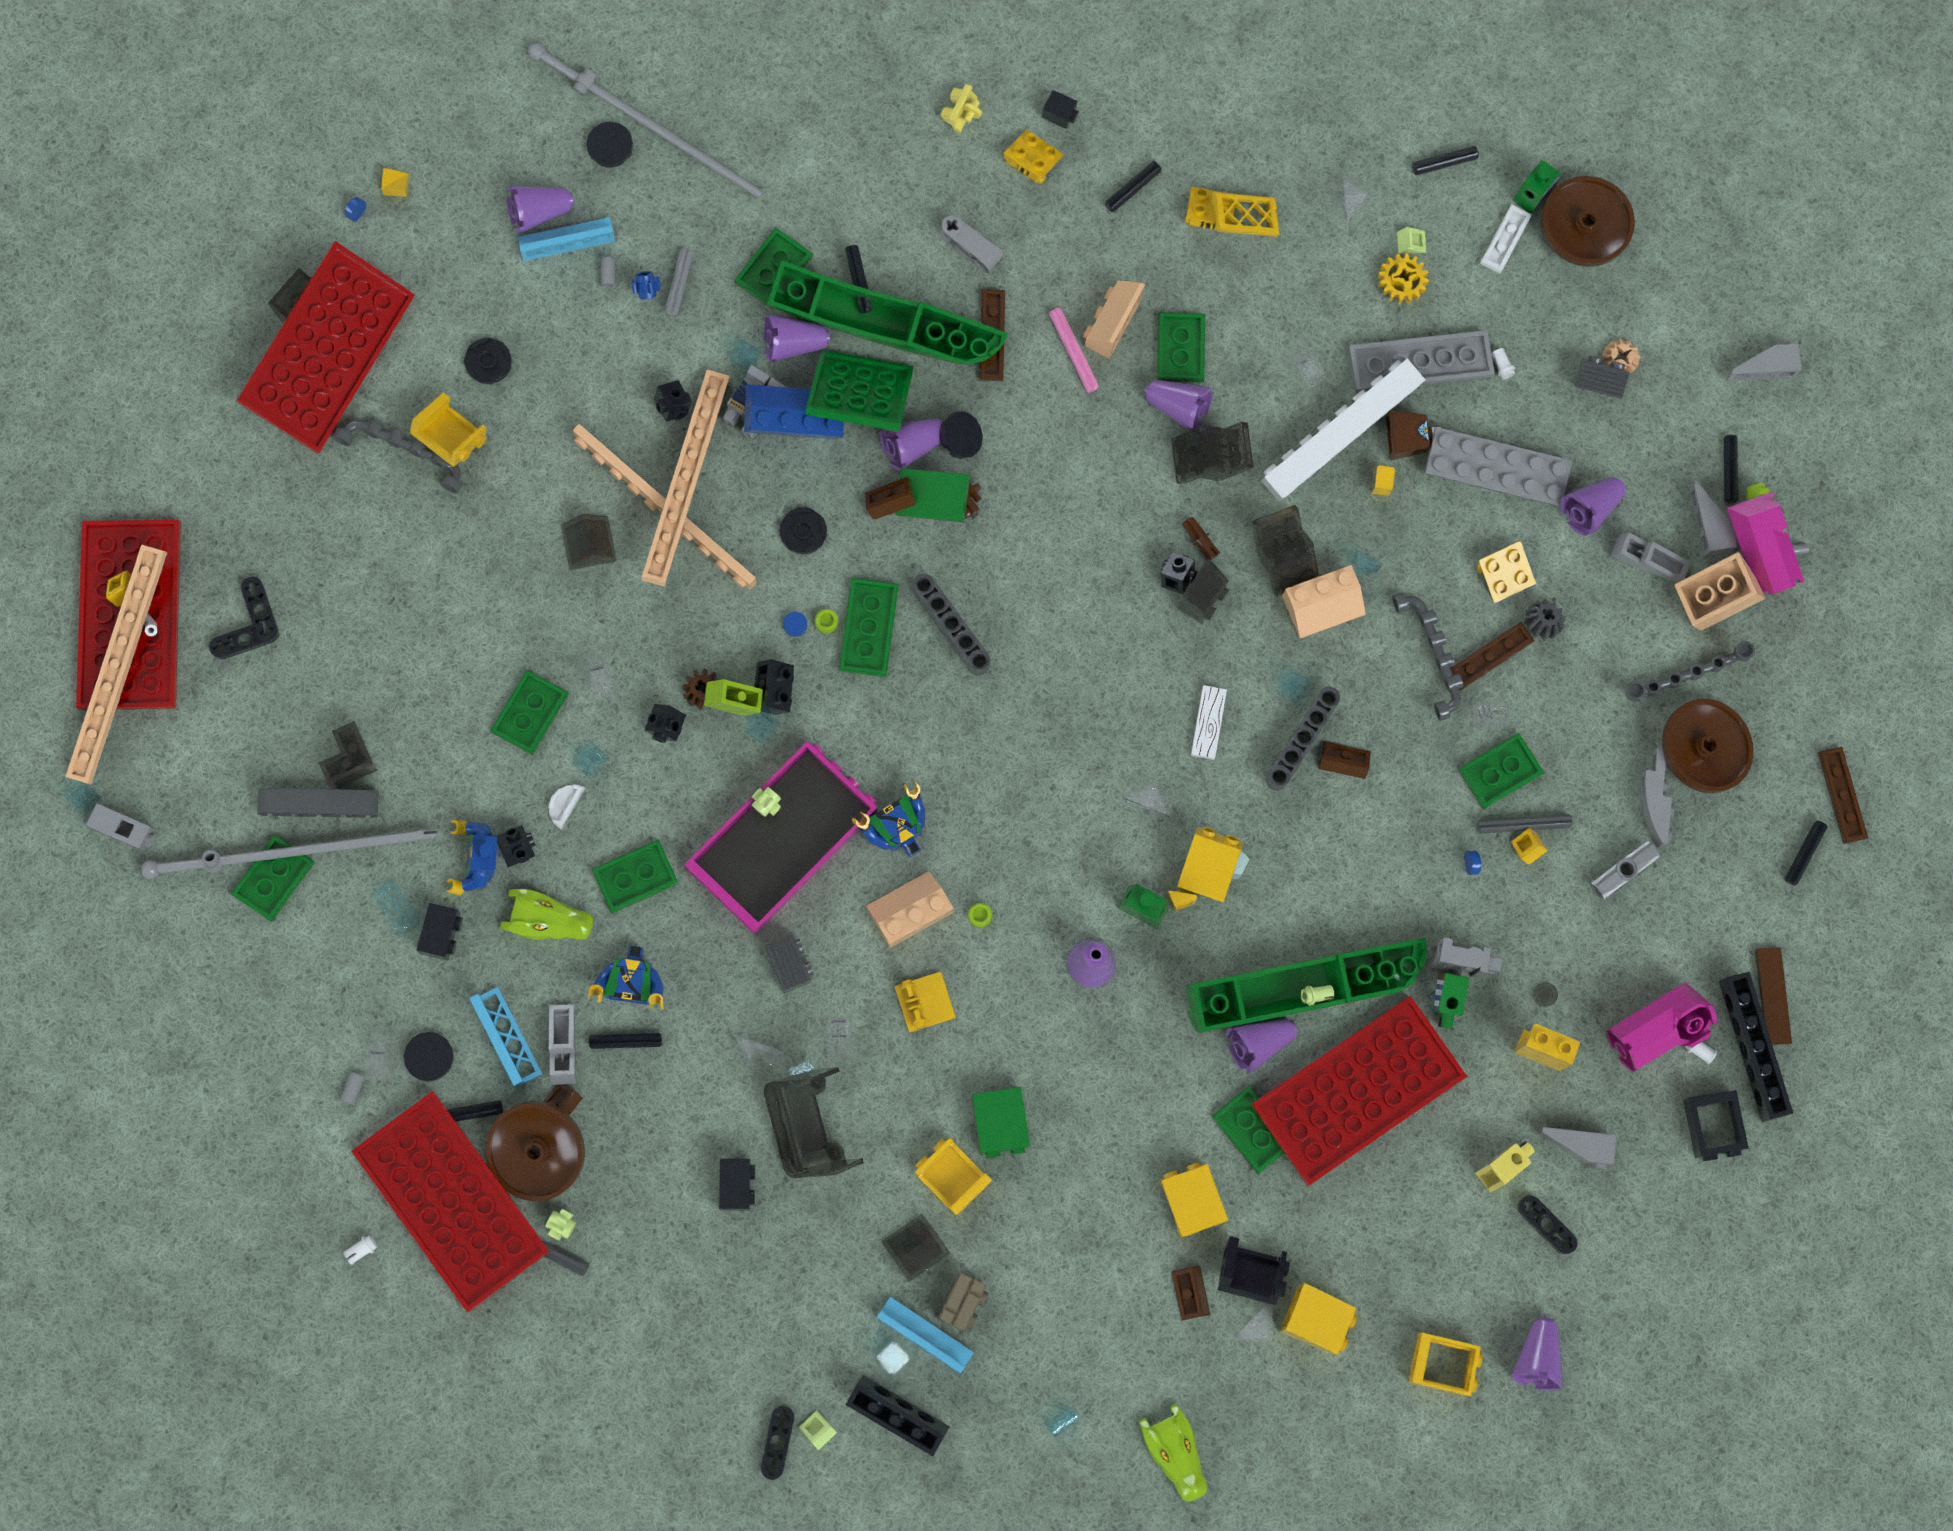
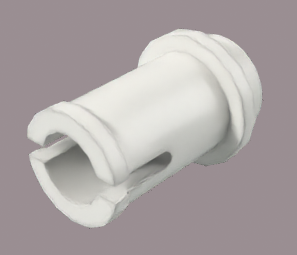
[1491,348,1515,380]
[1684,1042,1717,1064]
[343,1235,378,1265]

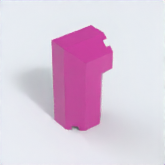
[1726,492,1805,595]
[1605,982,1717,1073]

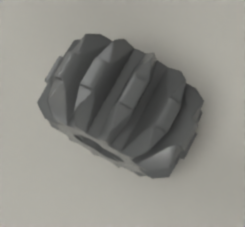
[1524,599,1566,641]

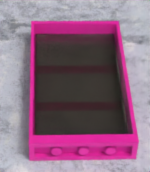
[684,741,877,935]

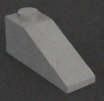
[1726,341,1802,381]
[1689,483,1738,557]
[1538,1127,1616,1170]

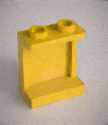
[410,392,487,467]
[1177,827,1244,902]
[1514,1024,1580,1071]
[914,1137,992,1216]
[1159,1162,1228,1238]

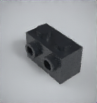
[754,659,794,715]
[416,903,463,961]
[719,1159,755,1211]

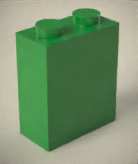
[971,1087,1030,1159]

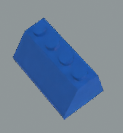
[744,384,844,439]

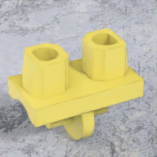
[941,84,982,133]

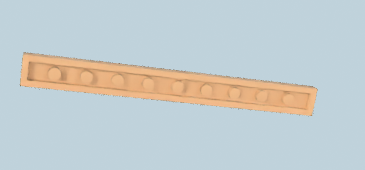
[642,370,730,587]
[573,424,757,590]
[65,545,167,785]

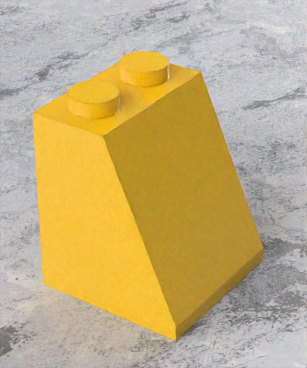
[1280,1283,1358,1355]

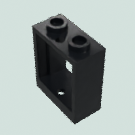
[1683,1090,1749,1162]

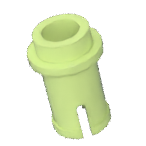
[1301,985,1334,1005]

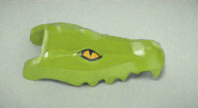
[499,889,594,940]
[1138,1403,1208,1501]

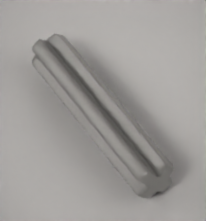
[665,249,693,316]

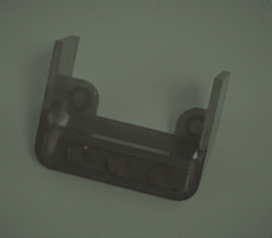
[764,1067,864,1178]

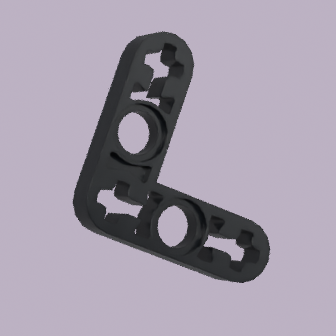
[209,576,279,660]

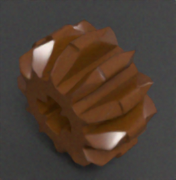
[682,669,721,710]

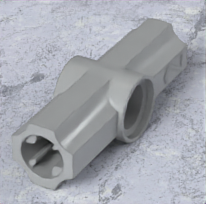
[1590,841,1660,900]

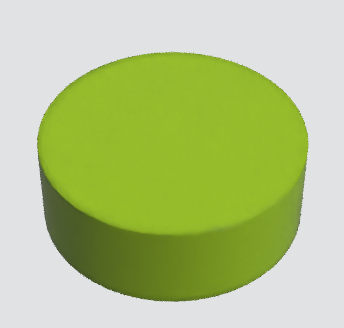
[815,609,838,634]
[968,903,992,928]

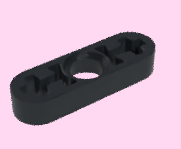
[1518,1196,1577,1254]
[761,1406,794,1480]

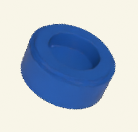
[345,197,366,222]
[783,612,807,637]
[1464,850,1481,875]

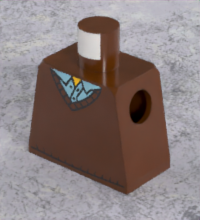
[1386,411,1441,460]

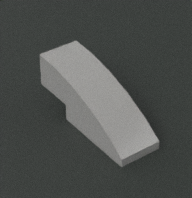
[1611,532,1691,583]
[549,1004,576,1085]

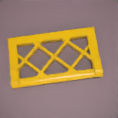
[1212,192,1280,237]

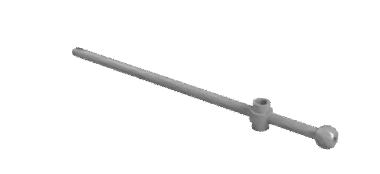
[528,42,762,198]
[142,829,438,879]

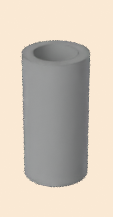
[601,257,616,288]
[340,1072,365,1105]

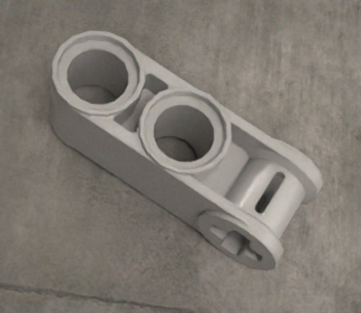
[941,215,1004,273]

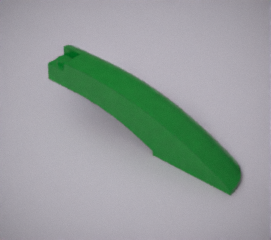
[766,260,1008,365]
[1185,937,1427,1033]

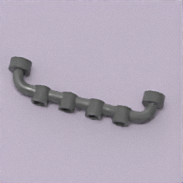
[333,419,462,494]
[1392,593,1463,721]
[1625,641,1755,702]

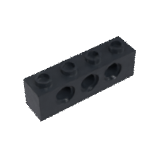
[845,1375,950,1457]

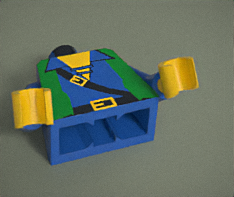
[852,781,925,858]
[446,820,497,896]
[587,946,664,1010]

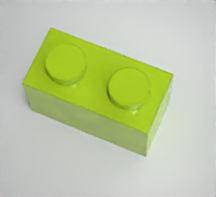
[704,679,763,716]

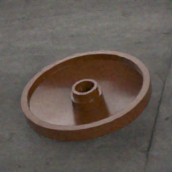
[1541,176,1635,267]
[1662,699,1753,794]
[485,1101,585,1201]

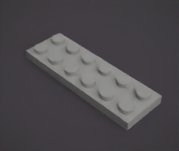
[1348,330,1495,393]
[1424,427,1572,507]

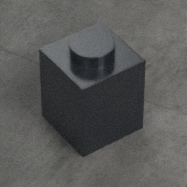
[1042,90,1079,129]

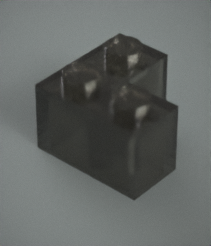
[319,721,378,789]

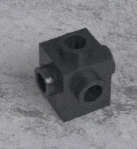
[654,380,691,422]
[1161,552,1197,595]
[645,704,686,743]
[497,825,536,867]

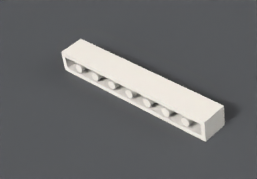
[1261,358,1425,502]

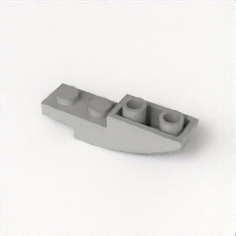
[1640,748,1675,848]

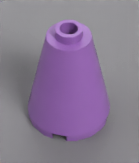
[506,185,574,233]
[763,314,830,362]
[1144,380,1213,433]
[880,419,942,470]
[1560,477,1626,536]
[1067,939,1116,988]
[1226,1017,1297,1073]
[1512,1317,1563,1390]

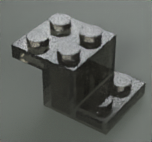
[1171,421,1254,484]
[1251,505,1319,597]

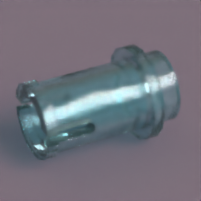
[1046,1407,1079,1438]

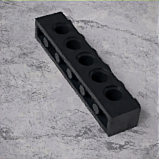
[1719,971,1794,1122]

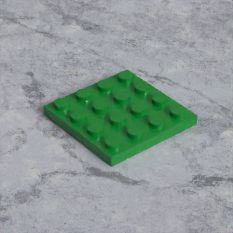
[805,349,914,432]

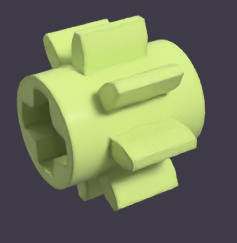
[752,787,781,817]
[545,1209,576,1241]

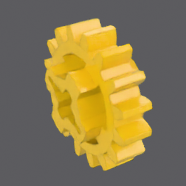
[1378,253,1429,304]

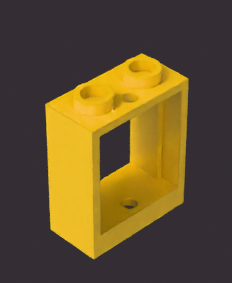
[1408,1333,1483,1397]

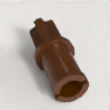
[1182,517,1221,562]

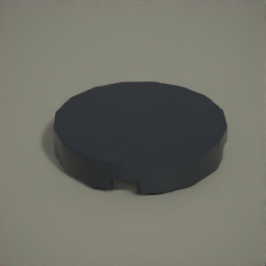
[586,121,634,168]
[464,338,512,384]
[940,411,983,459]
[780,507,827,555]
[403,1032,454,1082]

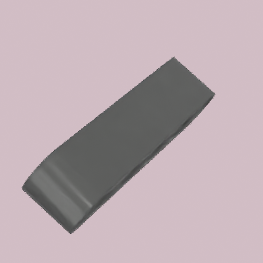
[913,574,990,676]
[1266,686,1340,791]
[257,788,379,818]

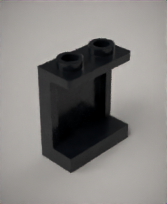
[1217,1236,1290,1305]

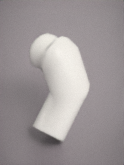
[144,613,157,636]

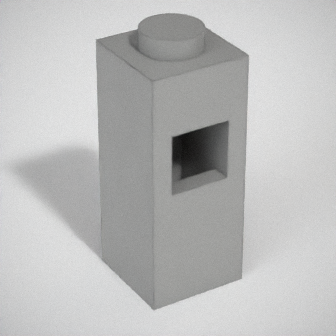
[86,803,155,852]

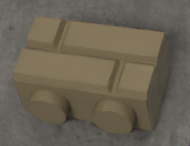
[938,1273,988,1332]

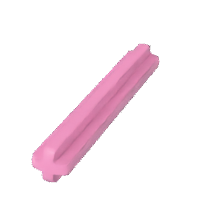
[1049,307,1098,393]

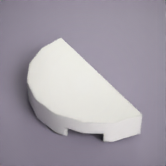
[548,784,585,830]

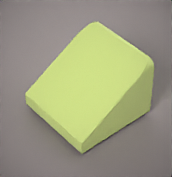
[1397,227,1426,254]
[798,1410,837,1450]

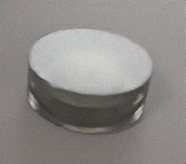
[1532,982,1558,1007]

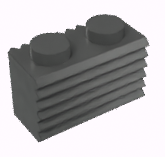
[1574,355,1630,399]
[765,935,814,994]

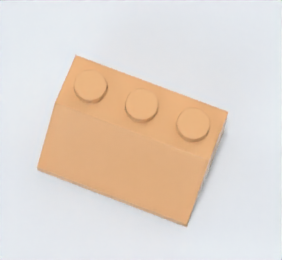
[1083,280,1145,359]
[1674,552,1766,631]
[1282,565,1366,639]
[865,871,954,949]

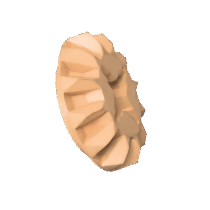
[1603,338,1641,373]

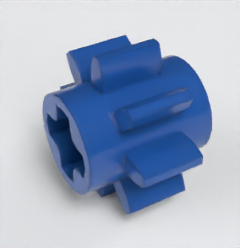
[631,271,661,299]

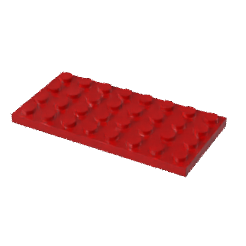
[235,241,415,454]
[76,519,181,710]
[1251,995,1467,1187]
[351,1091,550,1313]

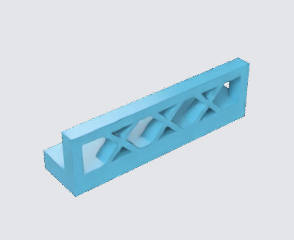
[518,217,615,261]
[469,987,542,1088]
[877,1297,974,1374]

